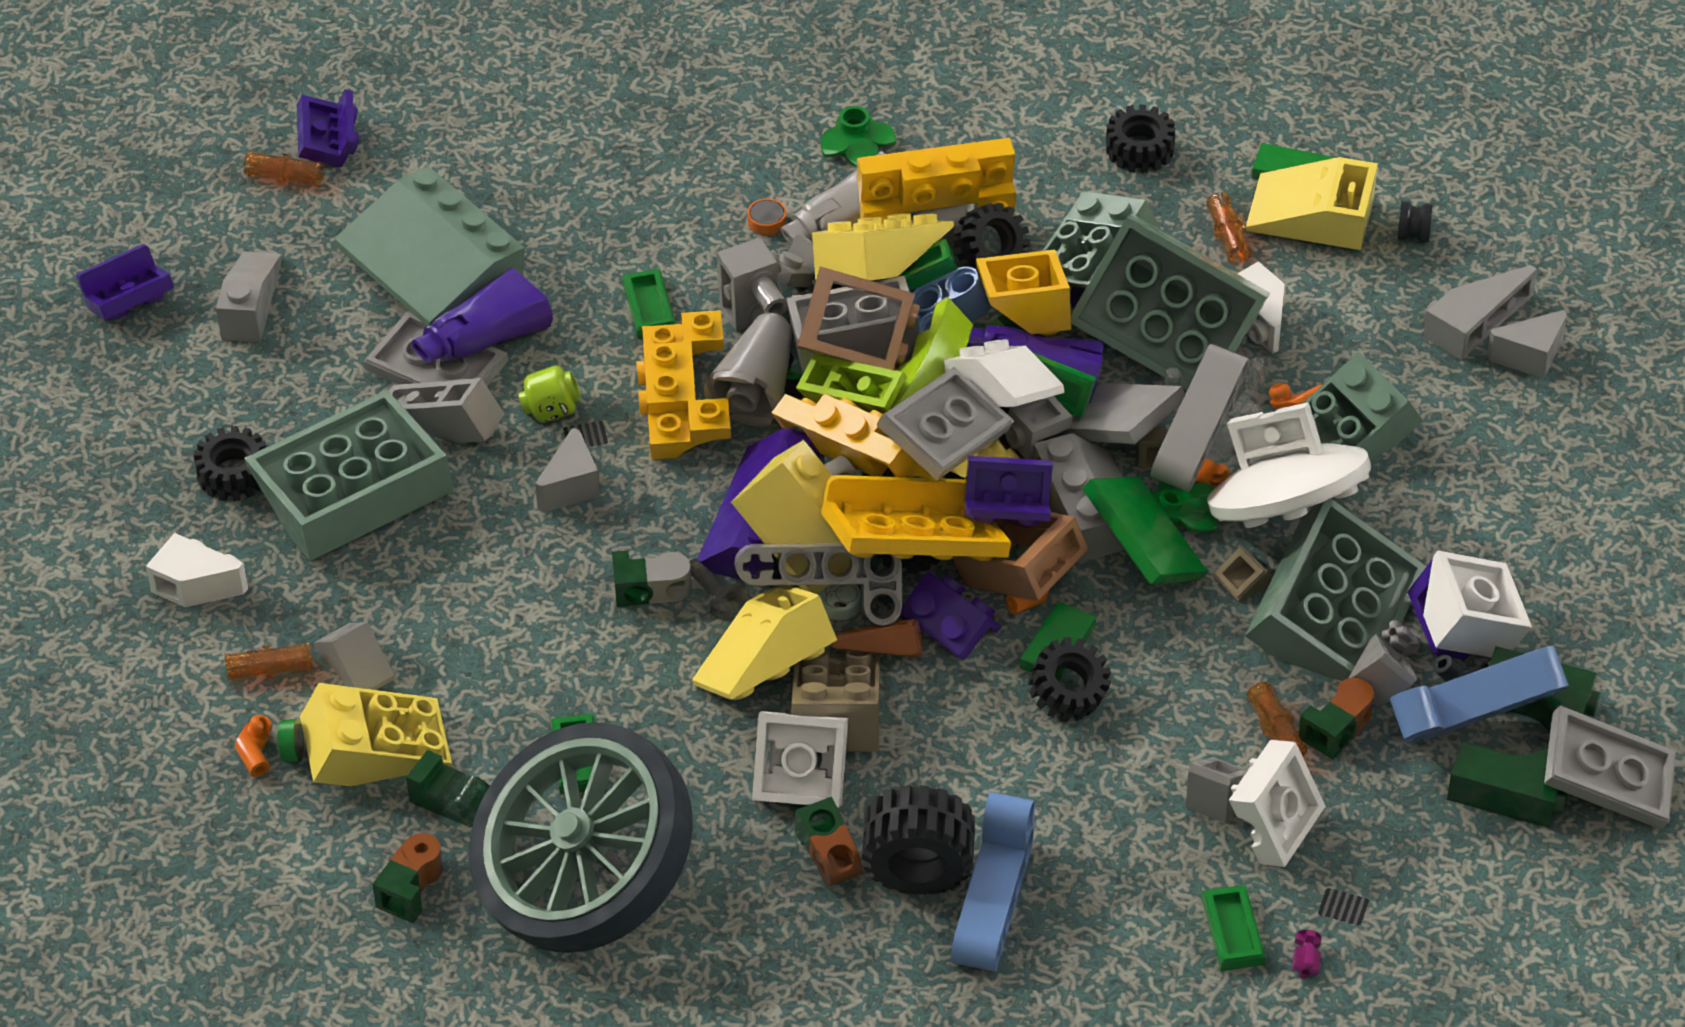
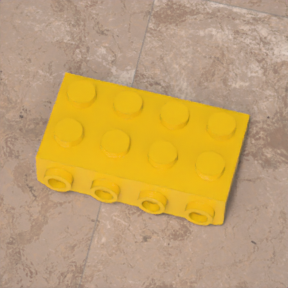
[821,475,1011,561]

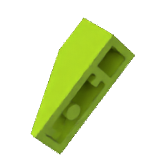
[796,353,907,413]

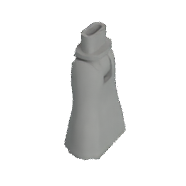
[780,151,914,245]

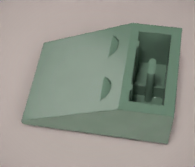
[1043,191,1161,289]
[1304,352,1423,460]

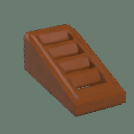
[832,618,924,657]

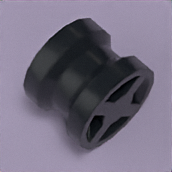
[1397,201,1433,242]

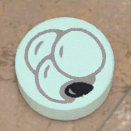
[819,584,861,620]

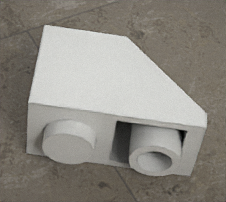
[1238,262,1284,354]
[146,533,248,607]

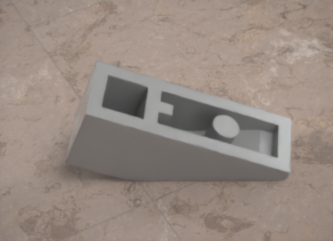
[216,251,282,343]
[1423,265,1537,360]
[389,378,505,443]

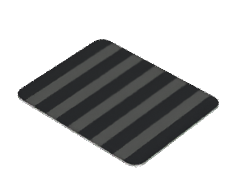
[563,421,608,448]
[1318,888,1369,926]

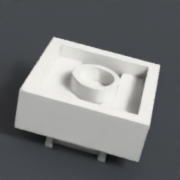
[752,711,848,808]
[1229,740,1326,867]

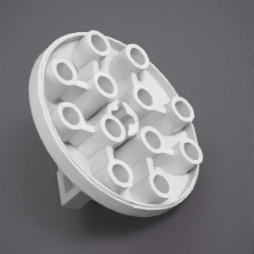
[1207,402,1371,528]

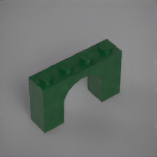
[1447,646,1601,828]

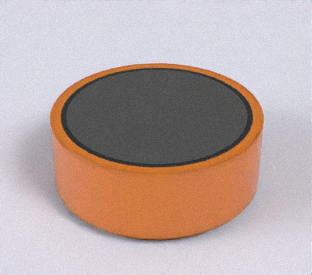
[747,198,787,235]

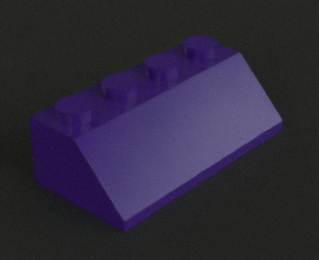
[695,428,825,587]

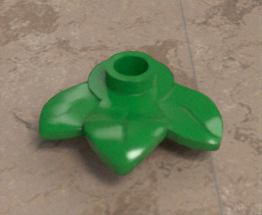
[821,106,896,167]
[1152,481,1218,532]

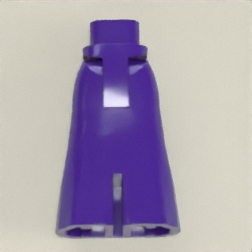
[411,268,553,363]
[967,325,1104,403]

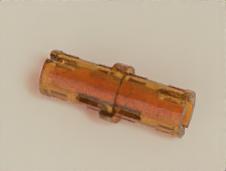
[244,151,324,187]
[1206,192,1252,264]
[225,642,313,681]
[1246,682,1307,757]

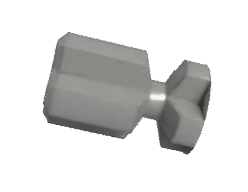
[1382,620,1421,656]

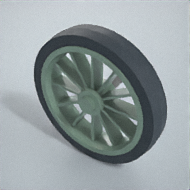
[469,722,693,953]

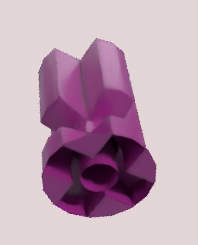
[1292,929,1322,979]

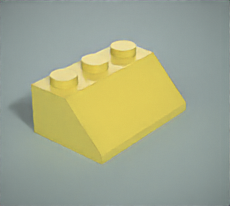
[731,440,850,594]

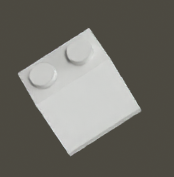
[944,339,1064,407]
[1423,551,1532,658]

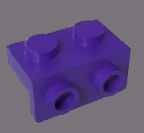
[297,89,359,167]
[76,244,175,320]
[964,455,1053,526]
[901,571,1002,660]

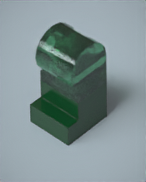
[406,750,490,827]

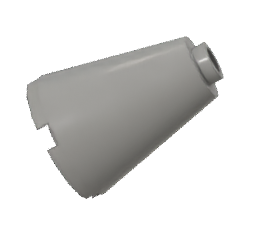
[703,313,793,427]

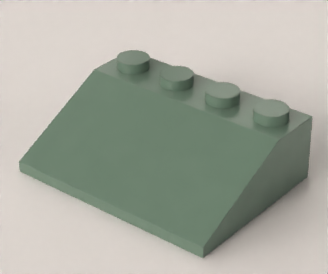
[335,166,525,327]
[1071,214,1271,390]
[244,390,454,561]
[1245,498,1426,681]

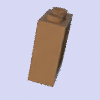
[797,266,920,370]
[953,512,1088,601]

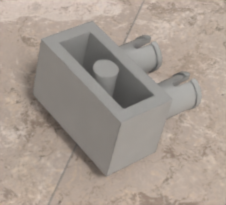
[717,237,788,332]

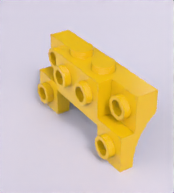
[857,138,1017,223]
[636,310,731,459]
[771,394,946,479]

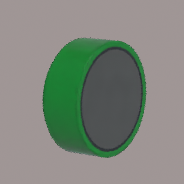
[277,719,304,763]

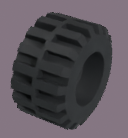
[862,785,975,894]

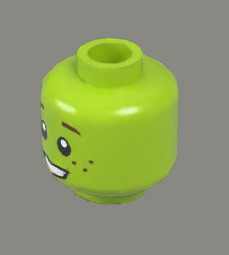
[518,365,581,423]

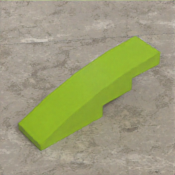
[891,297,973,409]

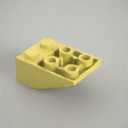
[1246,157,1378,250]
[812,213,954,281]
[692,585,837,700]
[300,683,452,786]

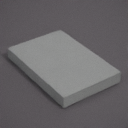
[363,311,508,386]
[876,367,1014,480]
[1053,383,1185,444]
[1544,706,1676,829]

